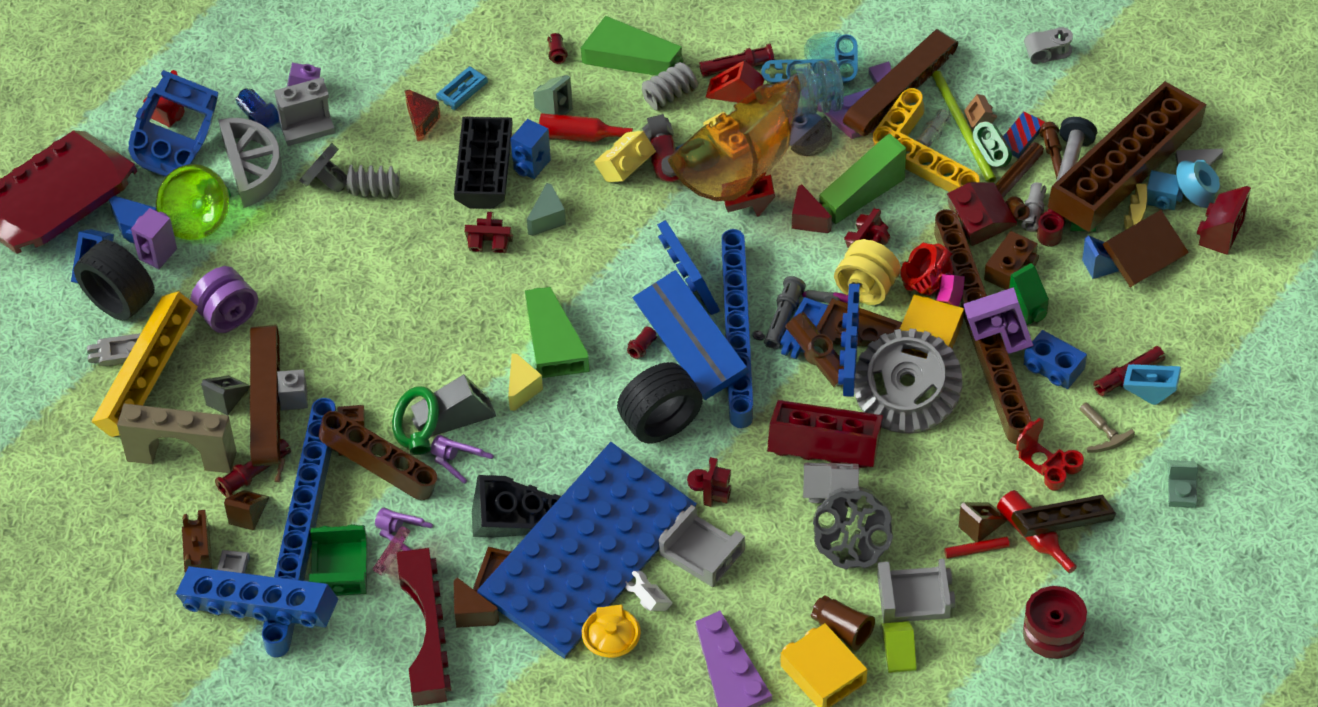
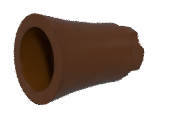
[811,595,875,651]

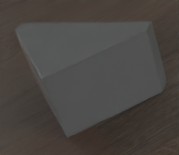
[201,375,250,415]

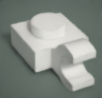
[625,571,672,611]

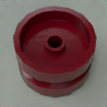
[1023,586,1087,659]

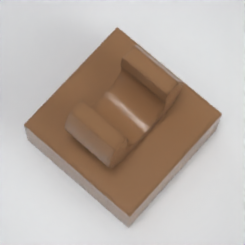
[964,94,997,129]

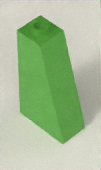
[581,16,684,76]
[819,133,906,224]
[525,287,590,378]

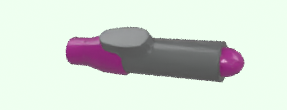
[802,290,848,303]

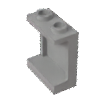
[274,77,335,146]
[658,505,745,587]
[877,559,955,623]

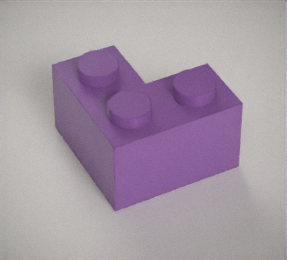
[963,287,1033,354]

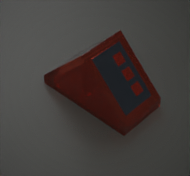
[404,90,441,141]

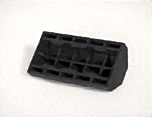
[454,117,513,209]

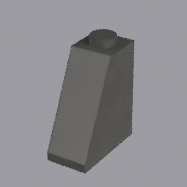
[411,374,496,437]

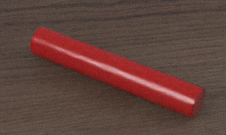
[944,536,1010,559]

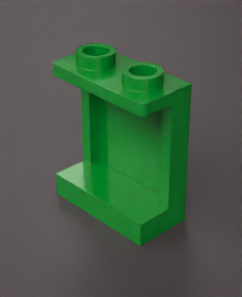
[309,524,367,596]

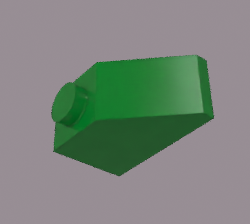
[1009,263,1049,325]

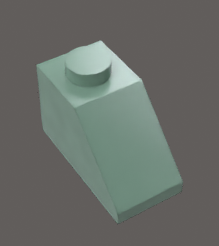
[533,75,573,115]

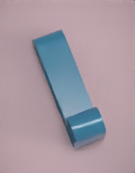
[761,34,858,84]

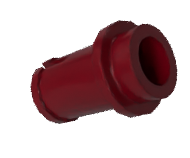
[547,33,568,64]
[627,326,657,359]

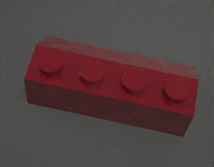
[767,400,883,468]

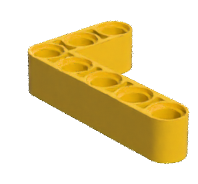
[873,88,980,192]

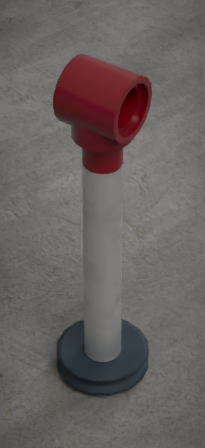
[1037,116,1098,247]

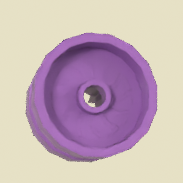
[190,266,258,333]

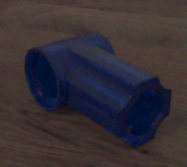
[235,88,280,129]

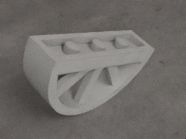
[218,118,282,208]

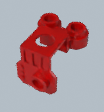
[1016,418,1084,491]

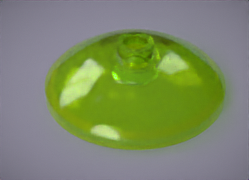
[156,164,229,240]

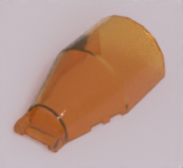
[667,72,807,202]

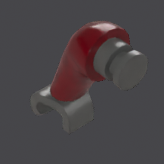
[642,114,684,183]

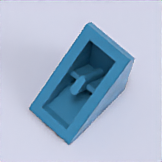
[1123,364,1181,405]

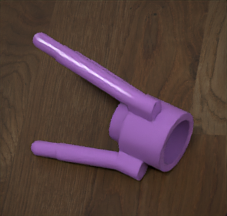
[430,435,494,484]
[375,507,433,551]

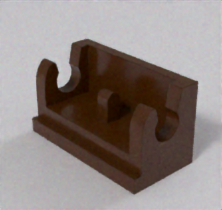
[182,510,212,573]

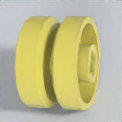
[834,239,901,305]

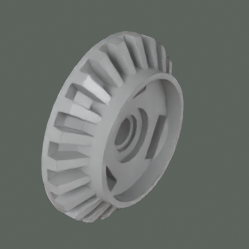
[854,328,962,433]

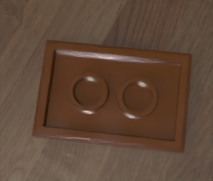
[1102,210,1189,288]

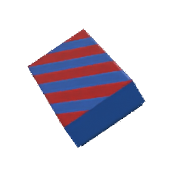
[1003,112,1045,159]

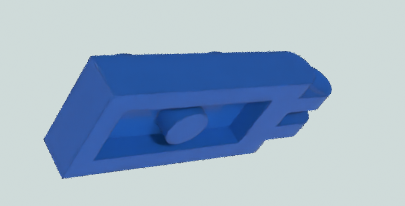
[780,297,828,359]

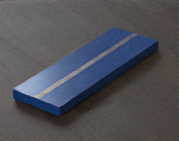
[632,270,749,400]

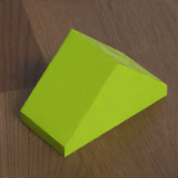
[881,621,916,673]

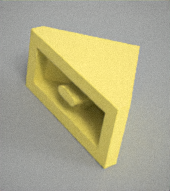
[508,354,543,411]

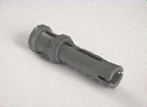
[764,276,806,349]

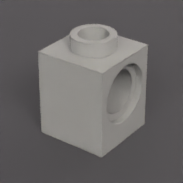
[277,369,308,411]

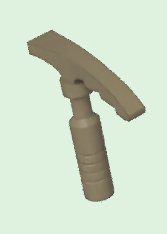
[1080,402,1135,453]

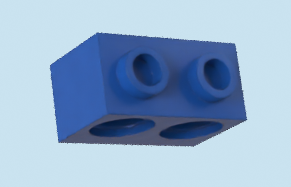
[1023,330,1087,389]

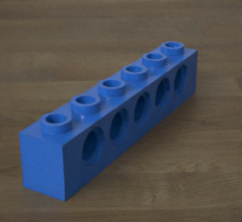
[176,566,339,628]

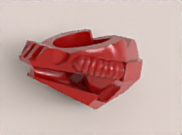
[900,242,954,296]

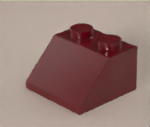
[947,182,1017,246]
[1197,186,1251,255]

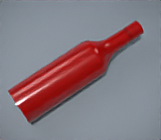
[539,113,633,142]
[997,490,1077,574]

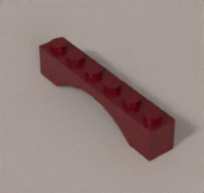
[396,548,451,706]

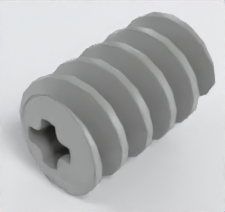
[642,62,698,110]
[347,164,400,198]

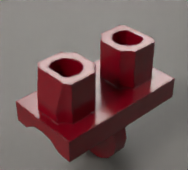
[844,208,890,248]
[464,211,513,253]
[687,457,731,507]

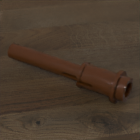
[1039,122,1062,180]

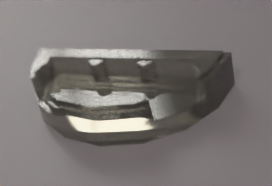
[791,115,832,157]

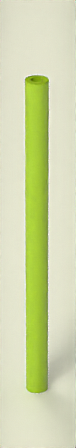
[932,71,996,182]

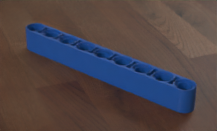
[721,229,753,428]

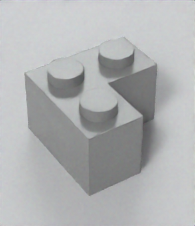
[803,463,859,507]

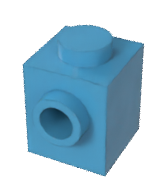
[1146,170,1183,210]

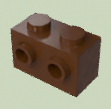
[984,231,1039,290]

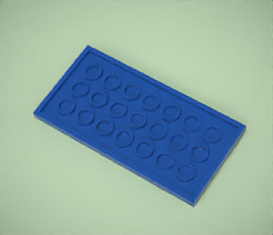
[477,441,697,659]

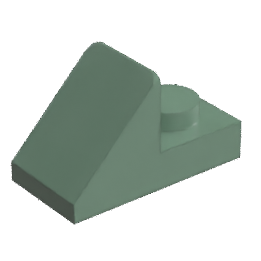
[1167,460,1198,508]

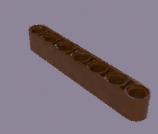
[843,29,959,137]
[250,324,281,467]

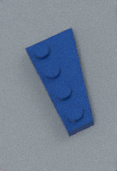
[657,220,720,315]
[838,284,860,397]

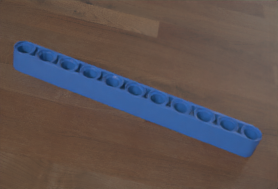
[262,398,336,657]

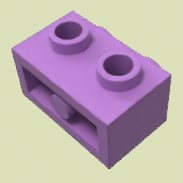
[131,208,177,269]

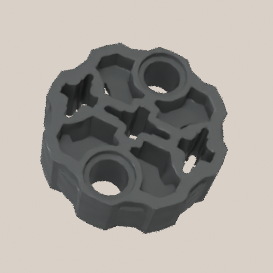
[813,487,893,569]

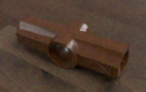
[785,312,844,387]

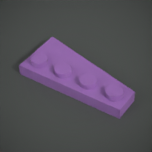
[695,611,772,707]

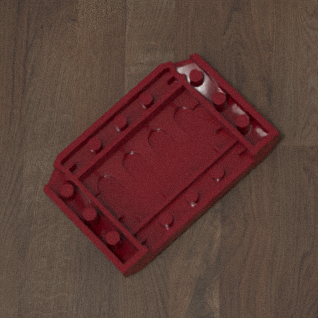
[0,130,137,254]

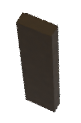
[1011,494,1117,537]

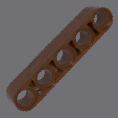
[319,411,437,500]

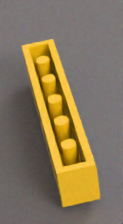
[91,291,198,437]

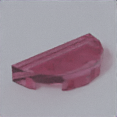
[373,526,411,576]

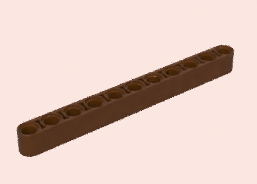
[934,209,1031,445]

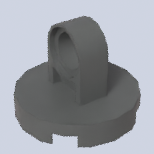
[299,143,347,192]

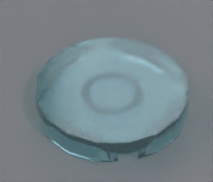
[804,32,852,73]

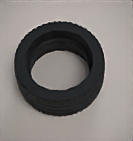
[74,240,155,321]
[617,362,703,444]

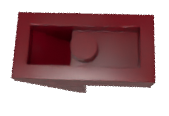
[722,174,775,217]

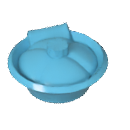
[1176,160,1220,208]

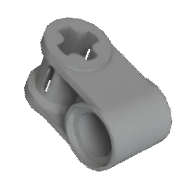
[1024,27,1073,64]

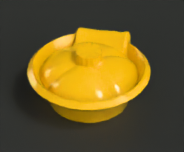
[582,604,641,658]

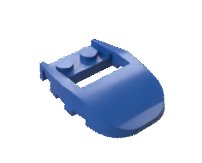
[129,70,219,176]

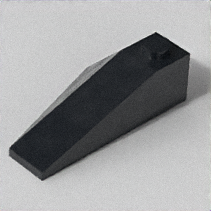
[472,475,561,538]

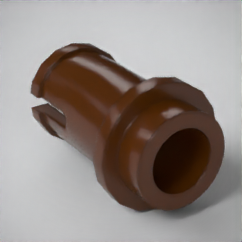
[1006,196,1030,220]

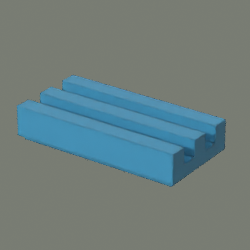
[436,66,488,111]

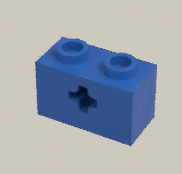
[511,119,551,179]

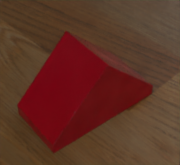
[792,184,832,233]

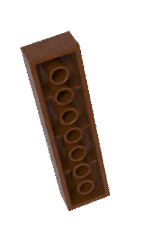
[1048,81,1207,232]

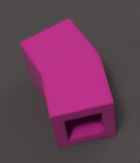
[936,274,965,307]

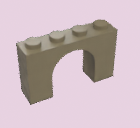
[117,404,237,473]

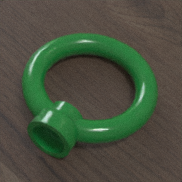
[392,386,439,455]

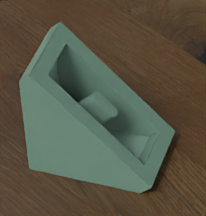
[527,183,566,236]

